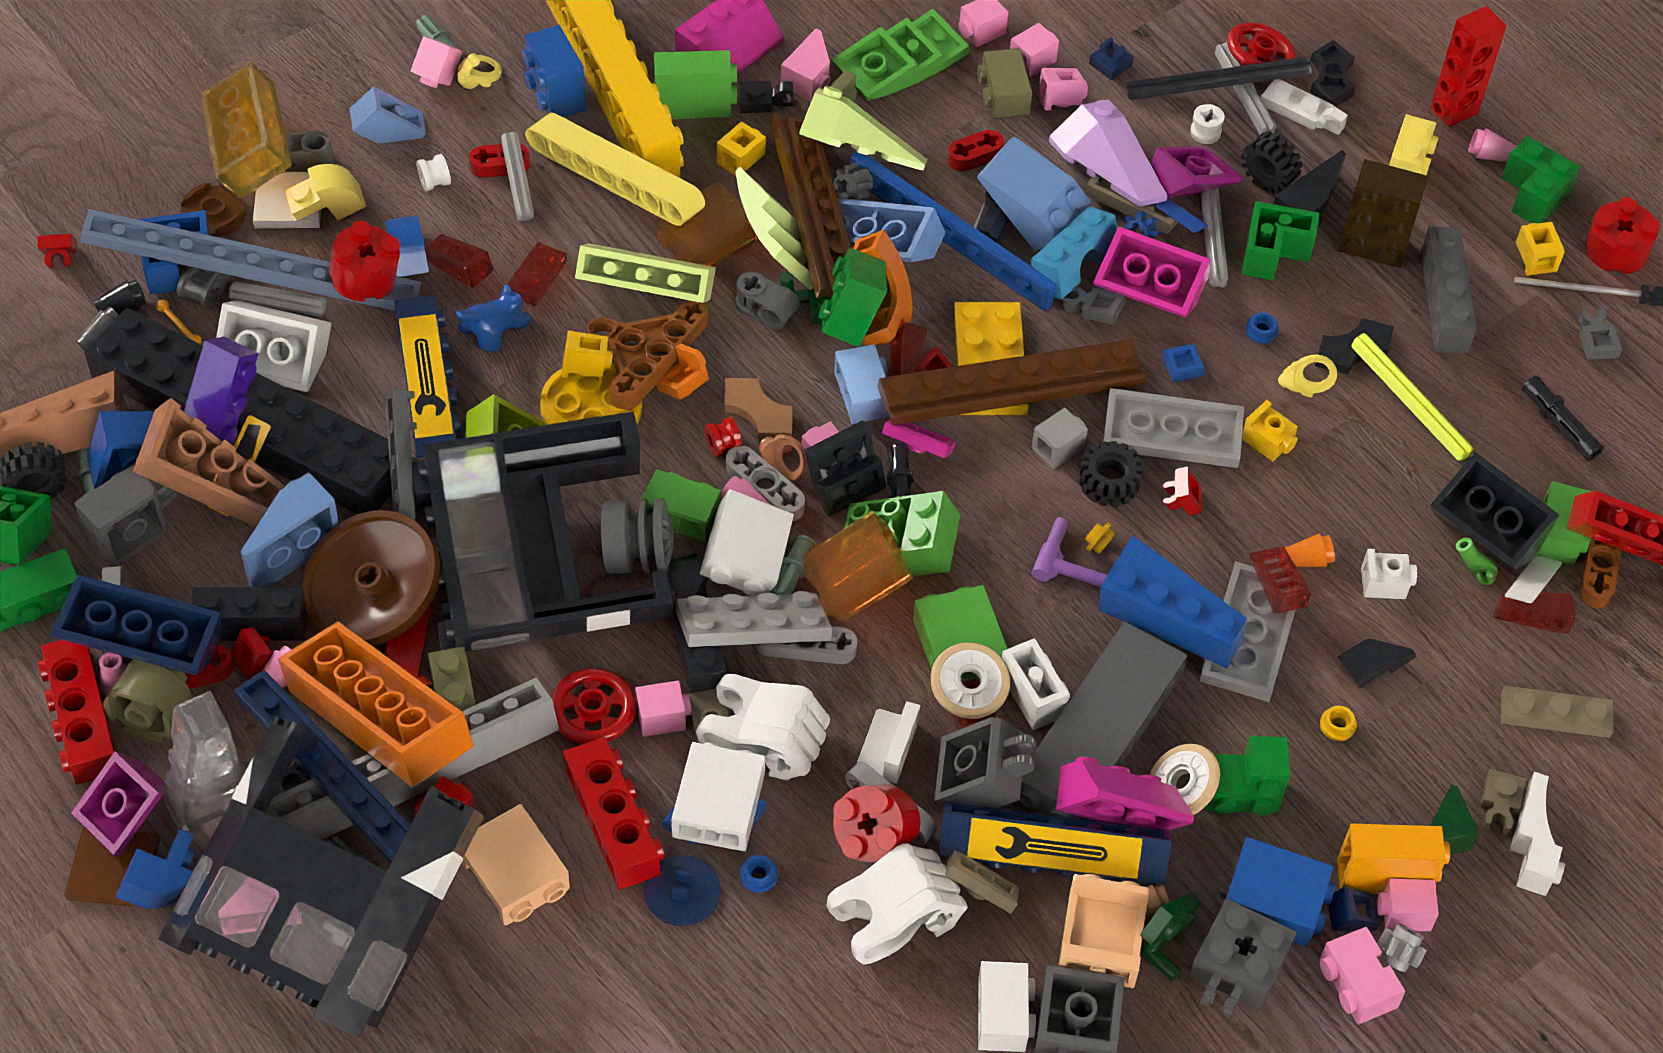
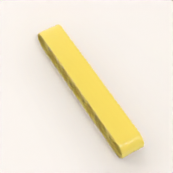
[525,113,705,226]

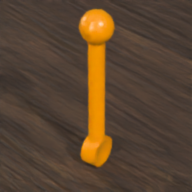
[156,299,202,345]

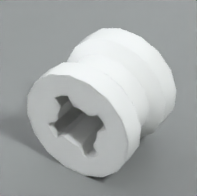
[1190,104,1225,144]
[416,154,451,191]

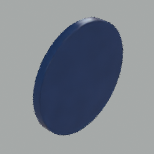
[644,855,720,926]

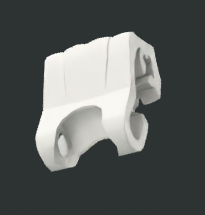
[696,674,830,780]
[826,844,968,964]

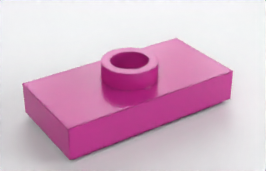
[882,419,956,458]

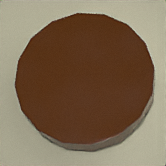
[180,182,247,237]

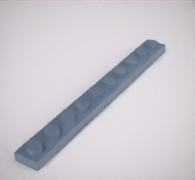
[81,209,421,311]

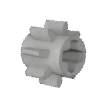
[1377,924,1427,972]

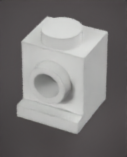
[1361,549,1417,599]

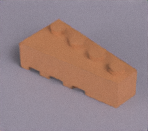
[0,371,127,458]
[133,398,286,527]

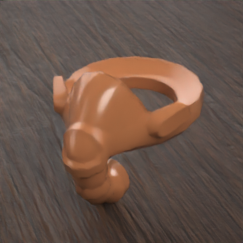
[759,434,807,481]

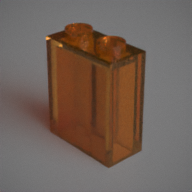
[656,181,758,267]
[802,511,914,623]

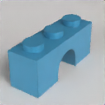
[1031,206,1117,300]

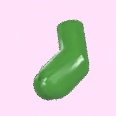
[1456,538,1498,585]

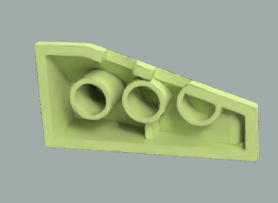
[799,86,928,171]

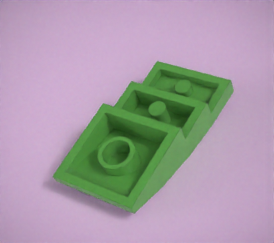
[831,9,970,101]

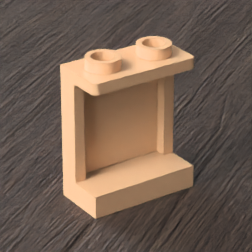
[461,804,570,926]
[1058,874,1150,988]

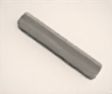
[501,132,534,222]
[229,281,327,317]

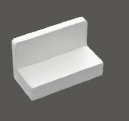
[857,701,920,784]

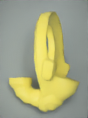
[457,53,502,89]
[1278,355,1338,397]

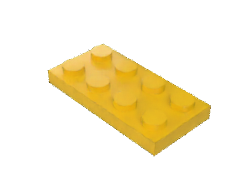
[954,302,1028,415]

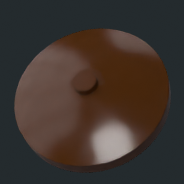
[302,510,440,646]

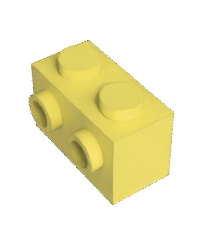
[1389,114,1439,175]

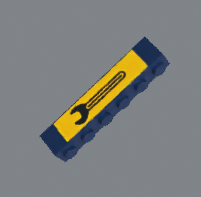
[394,295,465,465]
[938,802,1171,887]

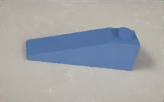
[837,198,945,262]

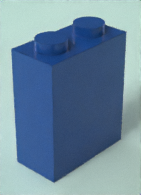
[1226,837,1337,947]

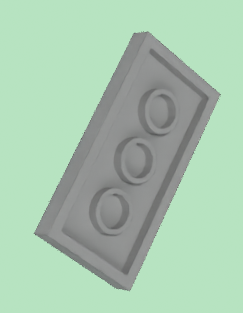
[1103,388,1244,468]
[1199,561,1304,702]
[675,591,832,647]

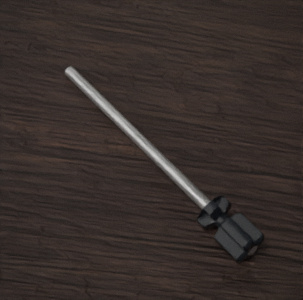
[1514,277,1663,306]

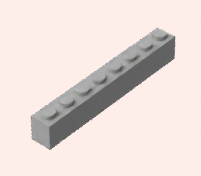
[266,677,559,840]

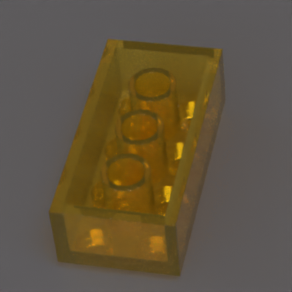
[200,60,292,199]

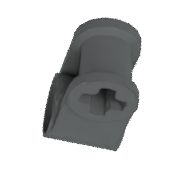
[271,130,335,172]
[177,267,235,309]
[736,272,800,330]

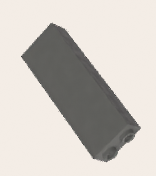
[1018,621,1188,819]

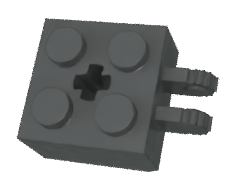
[74,464,178,567]
[934,717,1037,808]
[1190,898,1297,1018]
[1034,965,1125,1053]

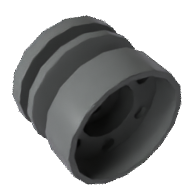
[601,498,674,575]

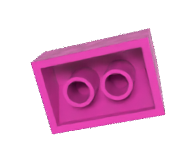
[675,0,784,74]
[1093,226,1211,318]
[1056,757,1194,830]

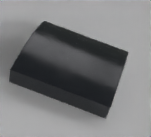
[804,420,886,516]

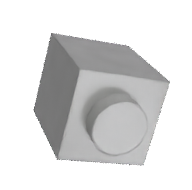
[1031,408,1088,469]

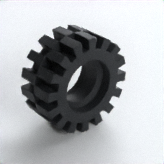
[1241,131,1303,193]
[1079,441,1144,507]
[0,442,67,498]

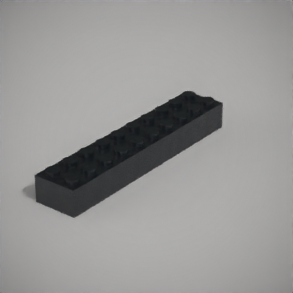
[84,308,392,515]

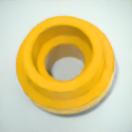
[1085,522,1116,554]
[1320,706,1357,741]

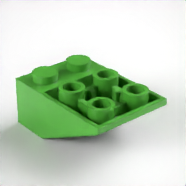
[838,491,960,576]

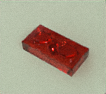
[507,242,567,306]

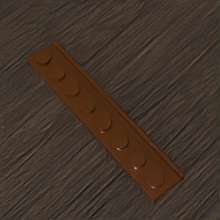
[770,113,851,300]
[877,339,1147,425]

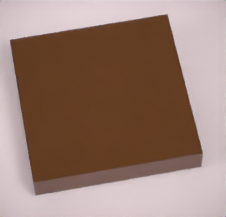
[64,827,160,907]

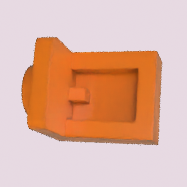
[656,343,709,400]

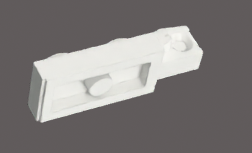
[1261,79,1348,135]

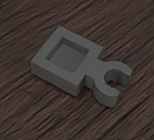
[1063,286,1125,325]
[1578,307,1622,360]

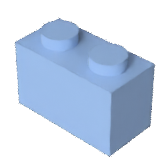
[834,344,890,424]

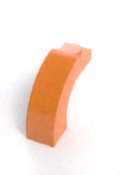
[853,229,912,346]

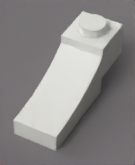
[1510,772,1565,896]

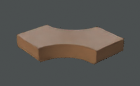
[725,378,792,440]

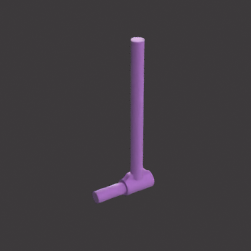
[1031,517,1107,587]

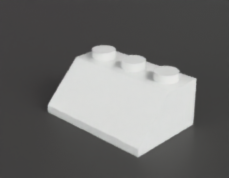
[216,300,331,392]

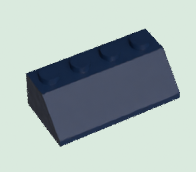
[51,574,221,676]

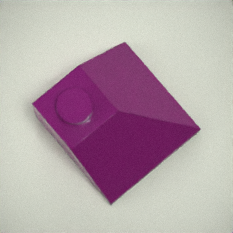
[1151,146,1243,199]
[71,752,165,857]

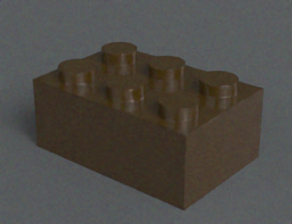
[1338,159,1428,268]

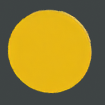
[540,364,642,425]

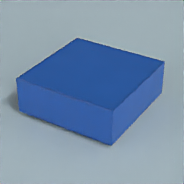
[1161,344,1205,382]

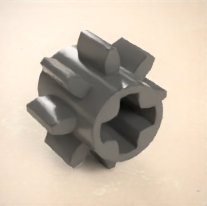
[834,163,873,200]

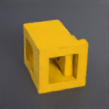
[717,121,766,176]
[1515,222,1565,276]
[561,331,613,378]
[1242,400,1298,462]

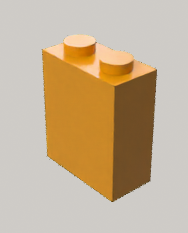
[1337,824,1450,894]

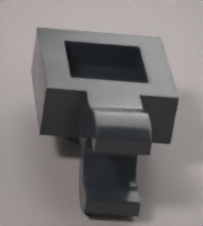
[740,81,794,113]

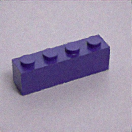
[184,337,259,445]

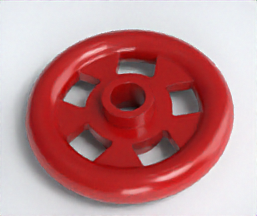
[1227,22,1297,65]
[551,668,637,744]

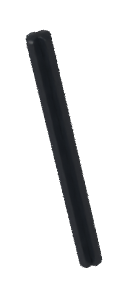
[1126,56,1312,100]

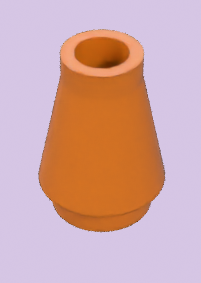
[1281,533,1335,568]

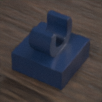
[1089,37,1134,80]

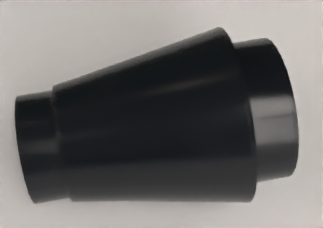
[94,279,147,315]

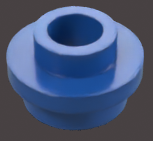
[1245,312,1279,344]
[740,855,778,893]

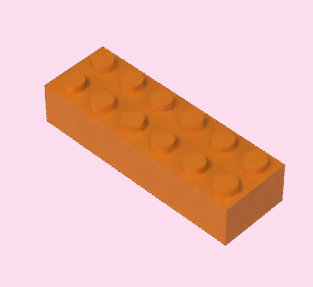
[278,621,474,788]

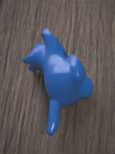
[456,285,531,352]

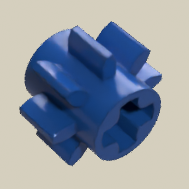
[1124,211,1162,239]

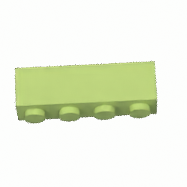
[575,243,716,303]

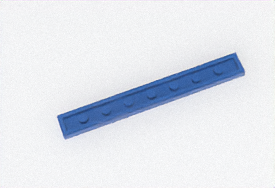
[850,151,1056,312]

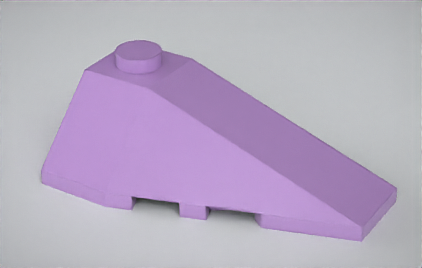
[1049,100,1167,207]

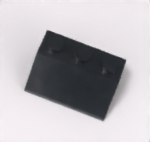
[1430,452,1559,577]

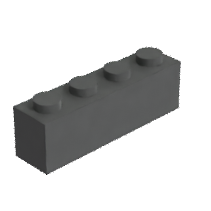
[1421,227,1477,353]

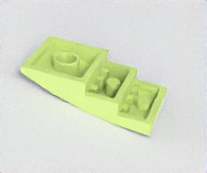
[735,167,813,290]

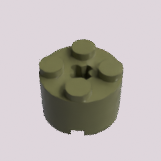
[104,659,192,744]

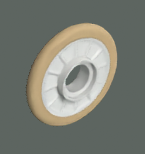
[931,642,1010,719]
[1149,744,1220,815]

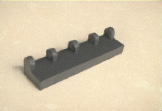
[385,390,423,528]

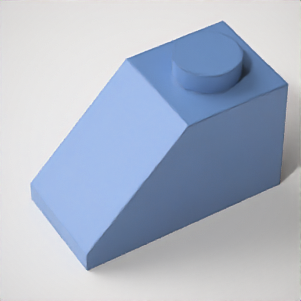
[349,86,426,144]

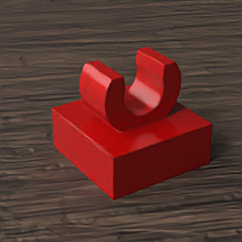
[37,233,77,269]
[1163,466,1202,516]
[231,627,275,680]

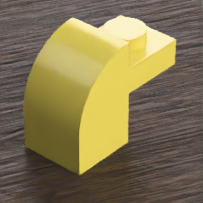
[285,164,367,221]

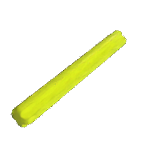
[1351,333,1473,462]

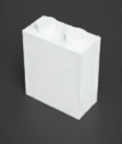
[700,489,794,596]
[671,742,765,852]

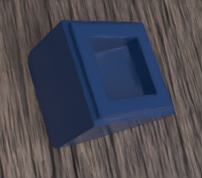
[1328,886,1379,931]

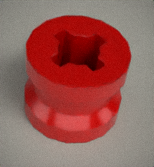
[704,416,742,457]

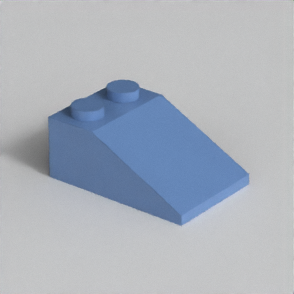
[977,137,1092,251]
[241,473,339,587]

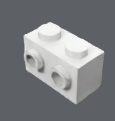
[1002,638,1070,730]
[978,961,1036,1052]

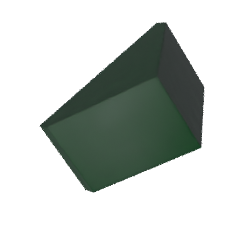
[1430,784,1479,855]

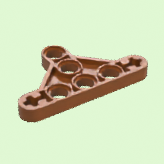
[587,300,709,410]

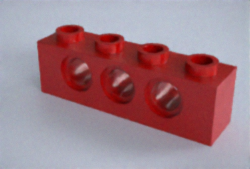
[1430,6,1507,127]
[1566,490,1663,566]
[37,640,116,785]
[563,737,664,891]

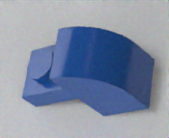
[385,215,429,277]
[115,829,195,909]

